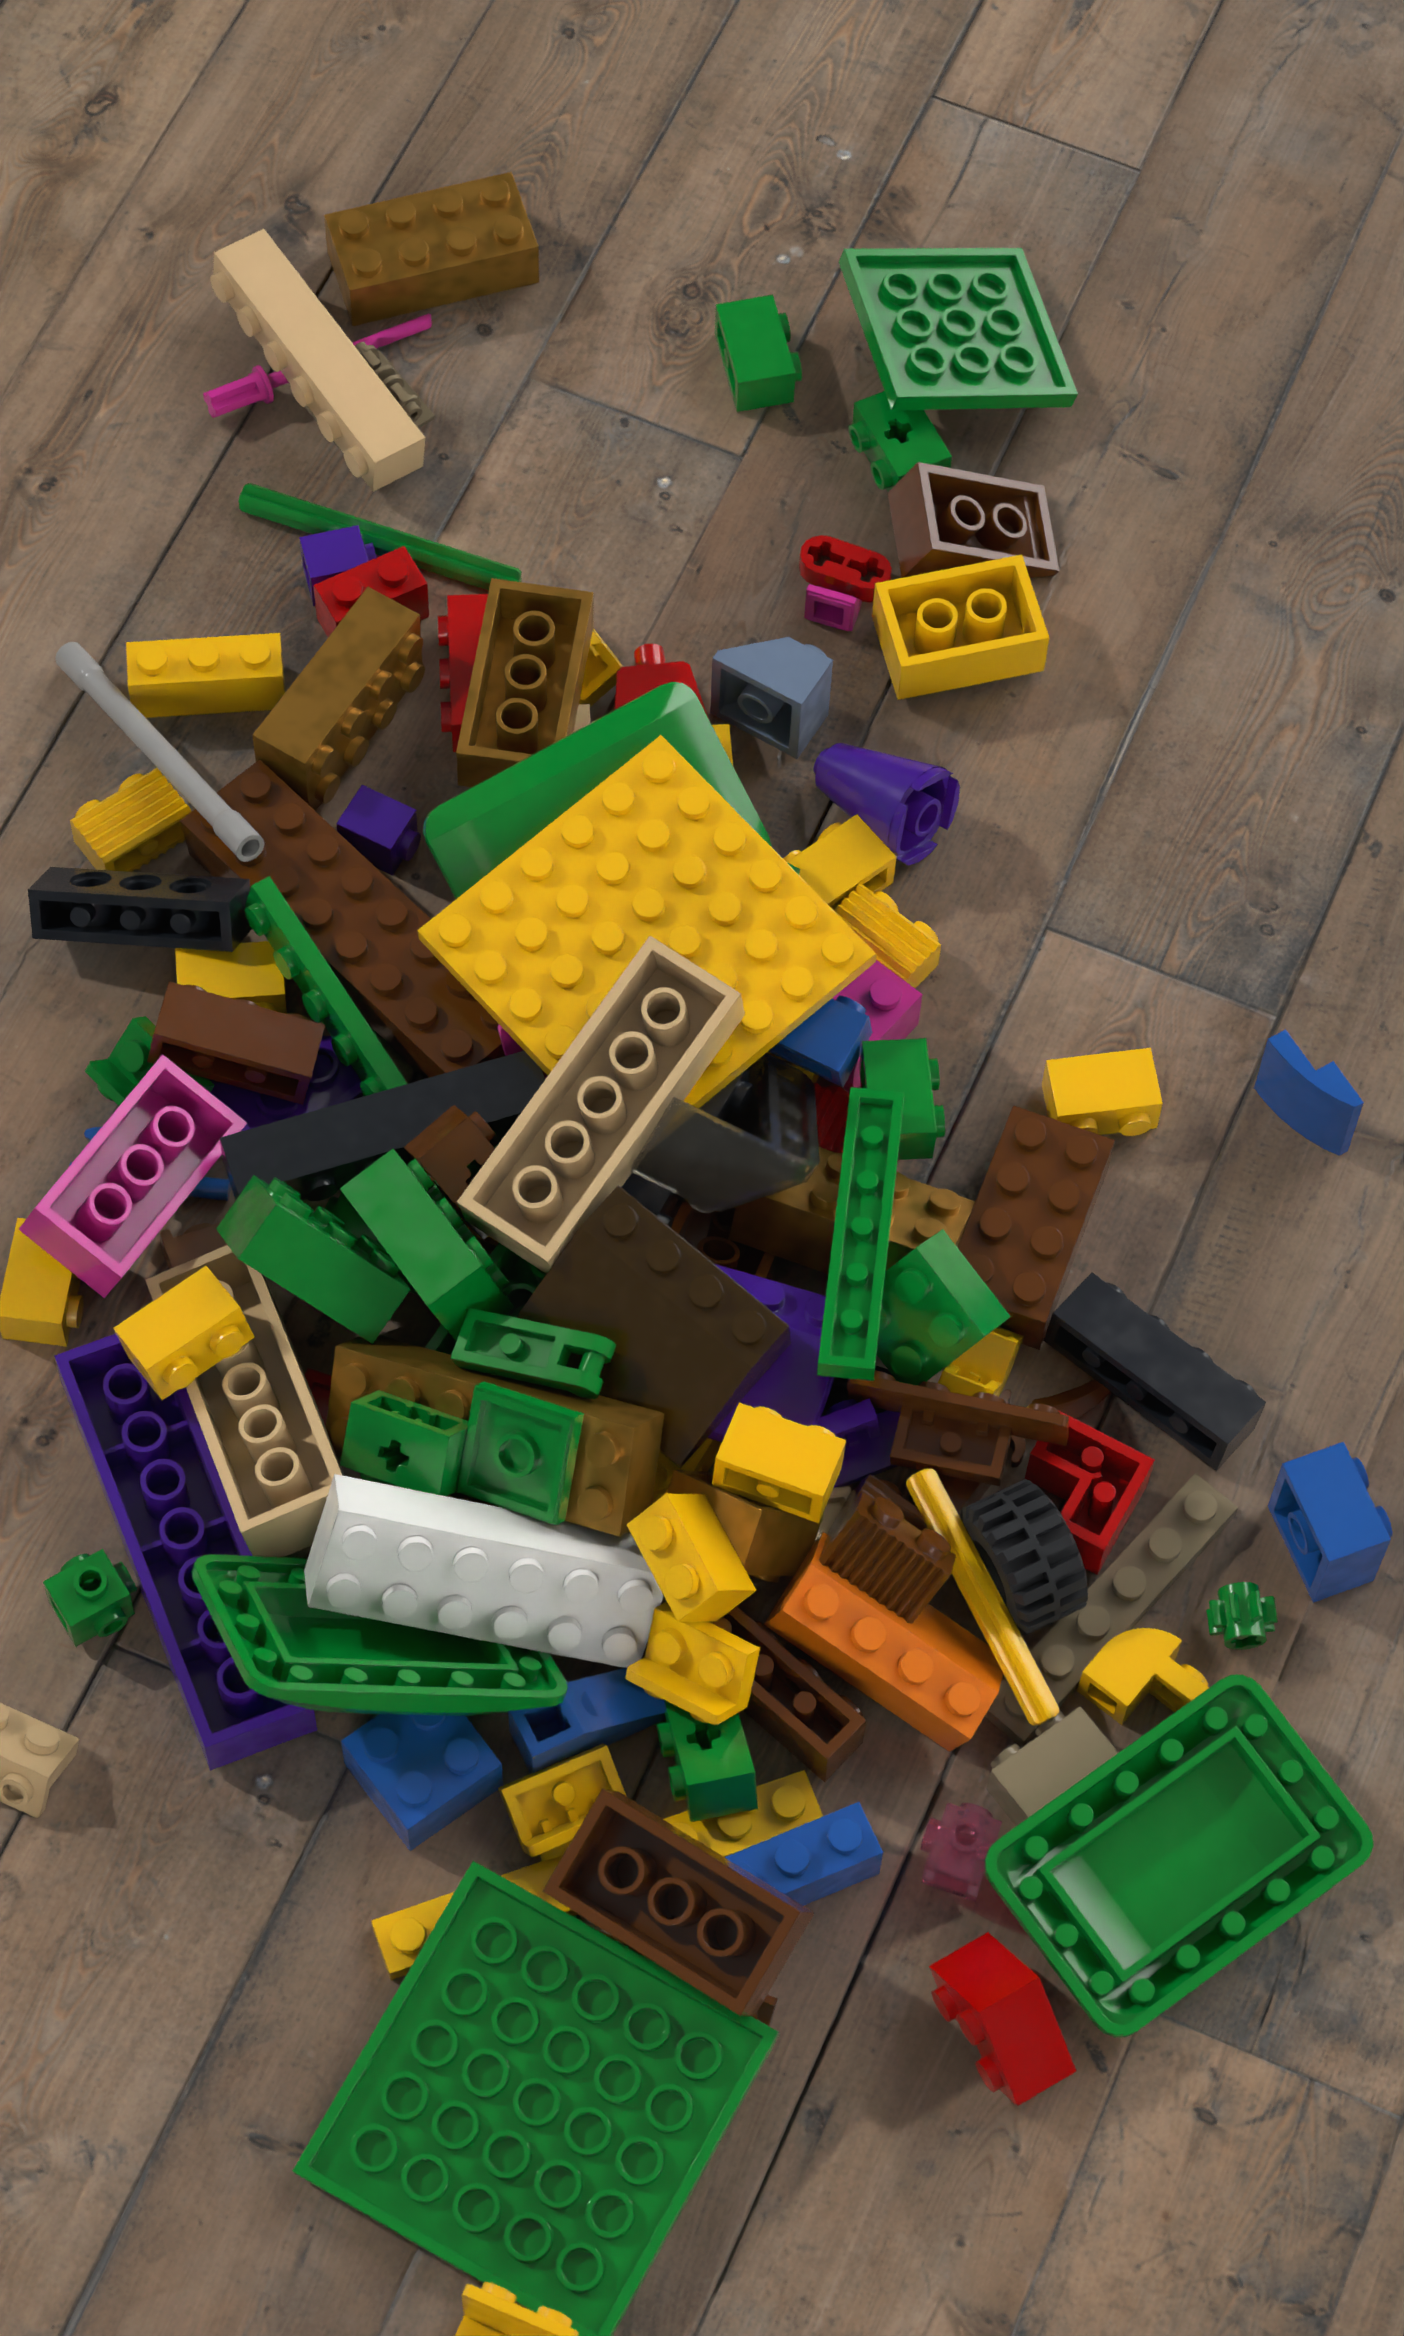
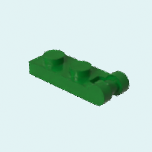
[450,1308,616,1399]

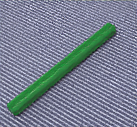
[238,483,522,590]

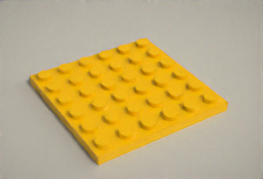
[417,735,876,1150]

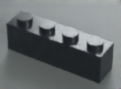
[1043,1272,1266,1471]

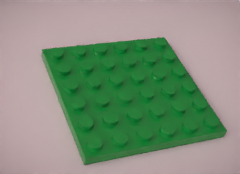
[292,1861,780,2336]

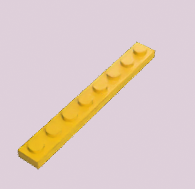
[371,1770,823,1980]

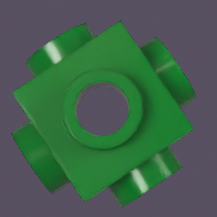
[43,1549,137,1647]

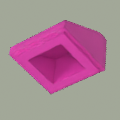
[804,584,862,632]

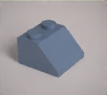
[710,637,833,759]

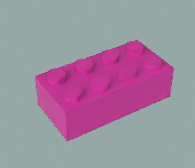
[19,1054,247,1298]

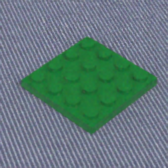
[839,248,1078,410]

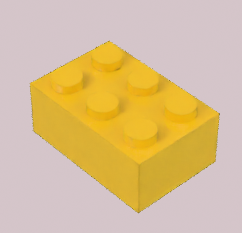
[872,555,1049,700]

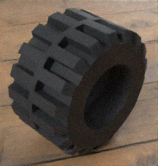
[960,1479,1088,1636]

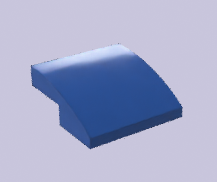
[1254,1029,1364,1156]

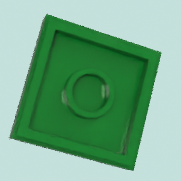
[457,1381,584,1525]

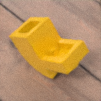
[938,1326,1024,1396]
[1077,1628,1209,1725]

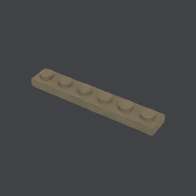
[984,1473,1238,1748]

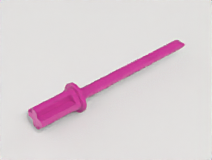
[203,314,432,418]

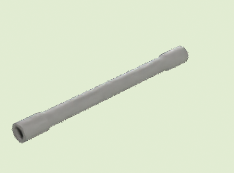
[55,642,264,862]

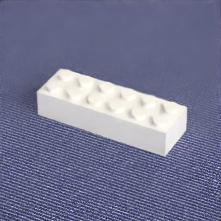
[304,1474,664,1668]

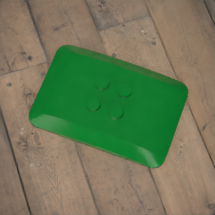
[423,682,772,899]
[192,1554,568,1716]
[984,1674,1374,2038]

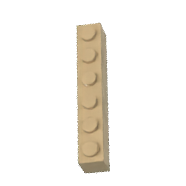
[210,229,425,492]

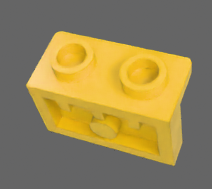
[625,1601,760,1725]

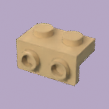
[0,1702,79,1818]

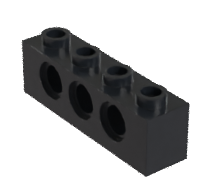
[28,867,252,952]

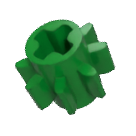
[1206,1582,1278,1650]

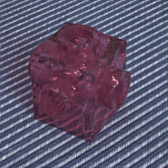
[920,1802,1002,1902]

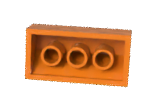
[763,1532,1003,1752]

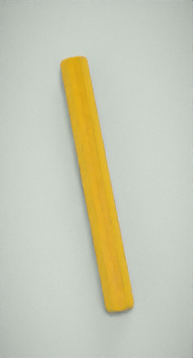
[906,1468,1059,1726]

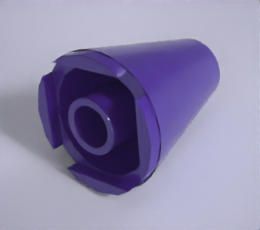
[813,743,960,865]

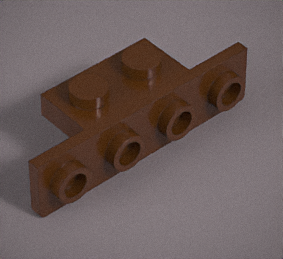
[847,1371,1069,1486]

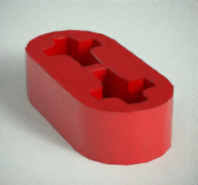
[799,535,892,603]

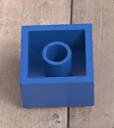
[1268,1442,1392,1603]
[341,1714,503,1851]

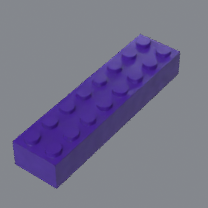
[54,1334,317,1771]

